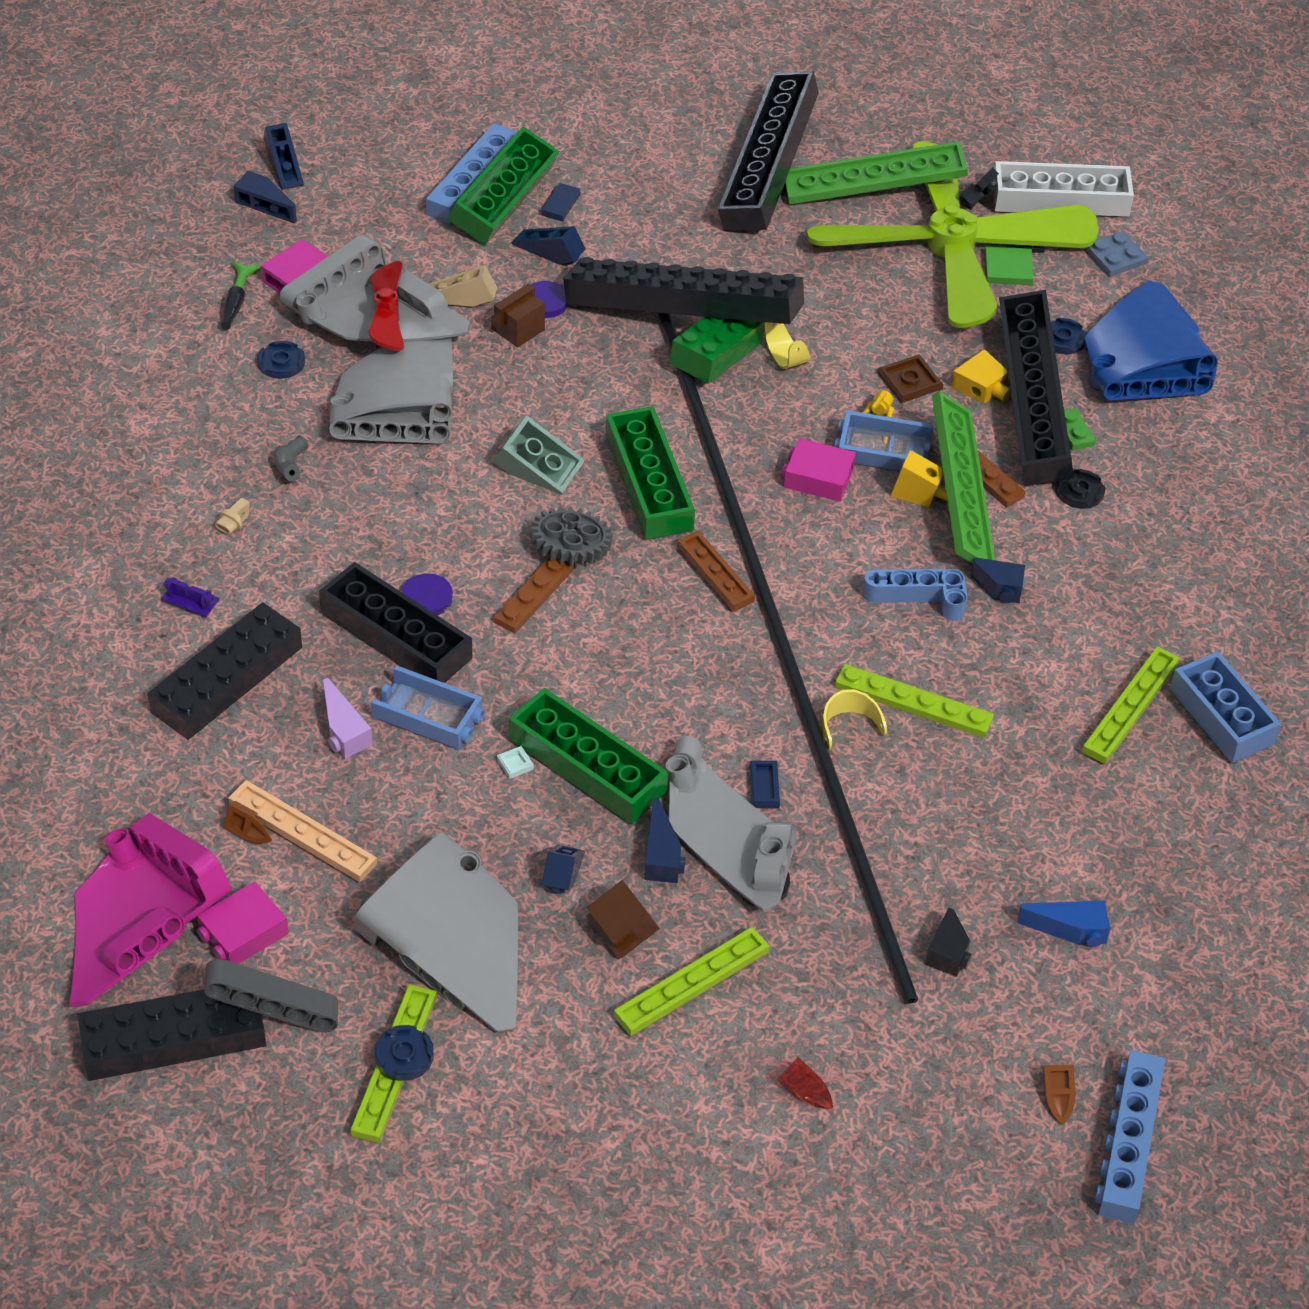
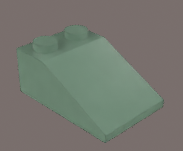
[492,415,585,494]

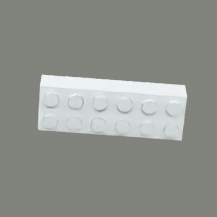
[993,161,1134,217]

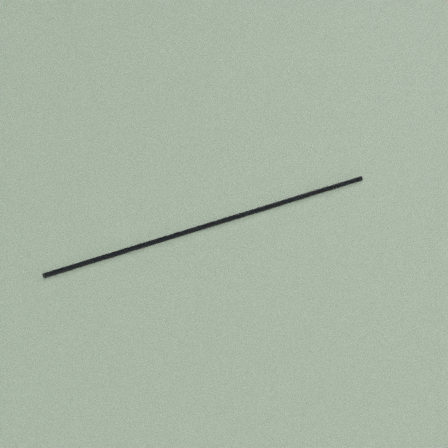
[657,312,918,1004]

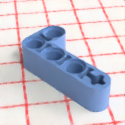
[863,569,967,621]

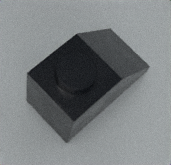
[925,907,972,977]

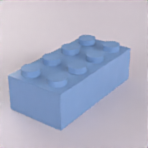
[1170,651,1282,763]

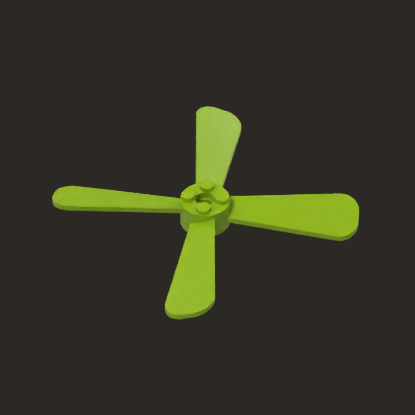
[807,141,1098,328]

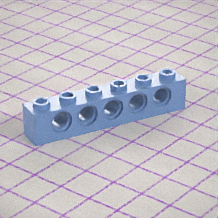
[426,123,517,224]
[1095,1050,1166,1224]

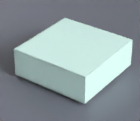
[497,746,534,779]

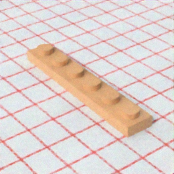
[228,780,377,882]

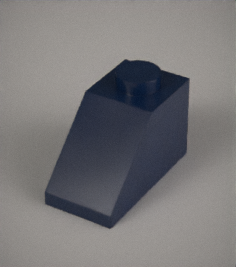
[971,558,1025,603]
[542,844,585,893]

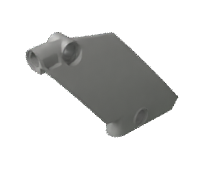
[665,736,796,912]

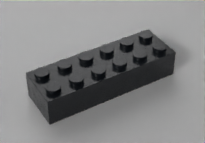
[319,562,473,683]
[147,602,302,740]
[77,989,267,1081]

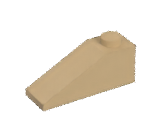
[429,265,497,307]

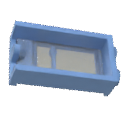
[834,410,934,471]
[371,665,485,751]

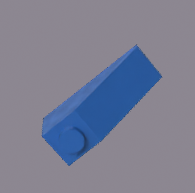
[1017,900,1111,947]

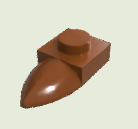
[223,801,272,844]
[1043,1065,1076,1124]

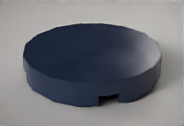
[1051,318,1087,355]
[257,341,306,379]
[375,1025,434,1081]

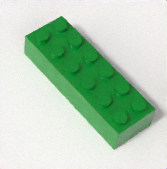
[448,126,560,246]
[606,406,695,540]
[508,687,668,825]

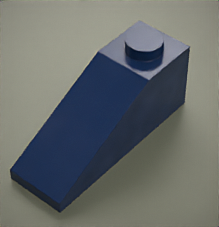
[263,123,304,190]
[234,171,297,224]
[511,226,586,264]
[644,798,686,883]

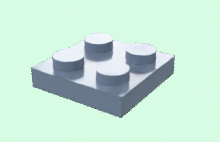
[1084,231,1149,277]

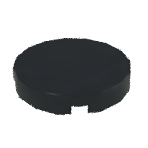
[1055,469,1106,509]

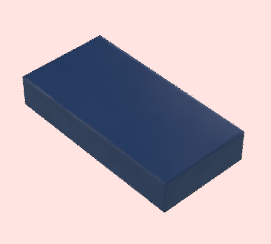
[542,183,580,222]
[750,761,780,808]

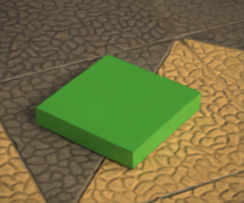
[985,246,1034,285]

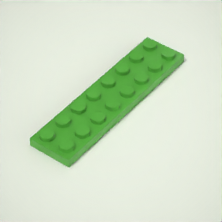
[785,141,968,205]
[932,391,995,563]

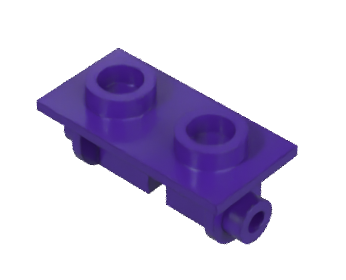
[161,577,220,617]

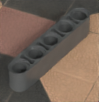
[204,959,338,1033]

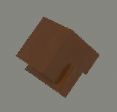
[491,283,545,348]
[586,880,660,959]

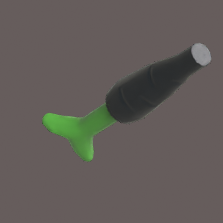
[221,262,261,330]

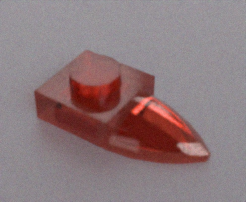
[777,1057,833,1110]

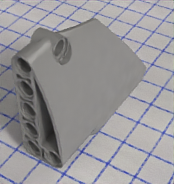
[279,235,471,342]
[329,337,453,444]
[353,832,518,1032]

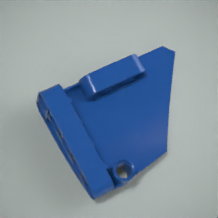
[1084,280,1218,400]

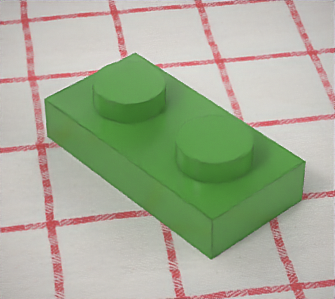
[1064,408,1096,451]

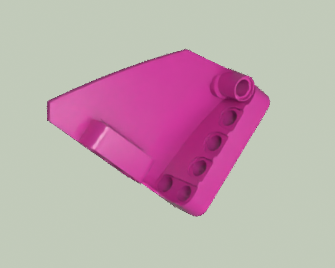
[69,813,232,1007]

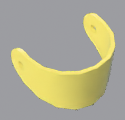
[764,322,811,369]
[821,689,887,749]

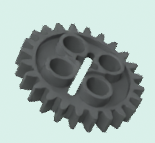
[530,506,613,566]

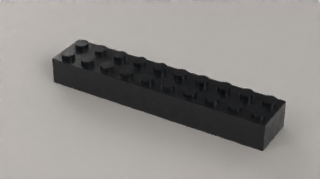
[718,71,819,231]
[563,257,804,324]
[999,290,1074,486]

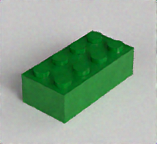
[669,317,765,384]

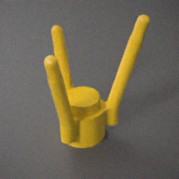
[862,390,895,445]

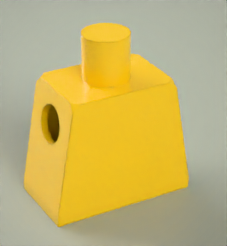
[951,350,1012,404]
[891,450,948,507]

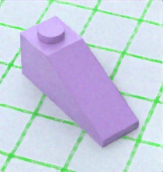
[323,678,373,759]

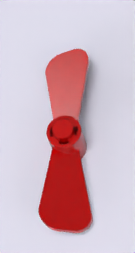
[369,261,404,351]

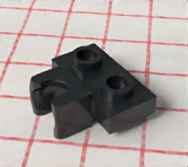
[959,167,999,210]

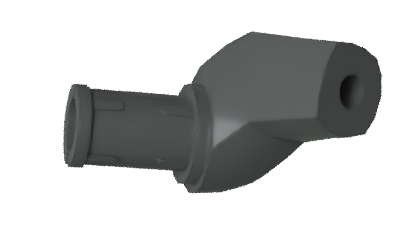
[273,435,309,482]

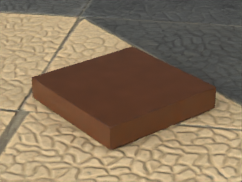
[878,354,943,403]

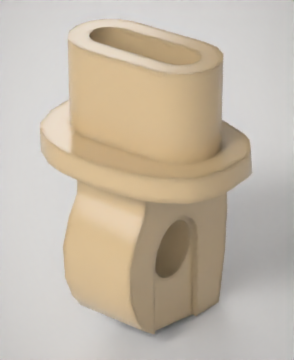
[215,498,250,535]

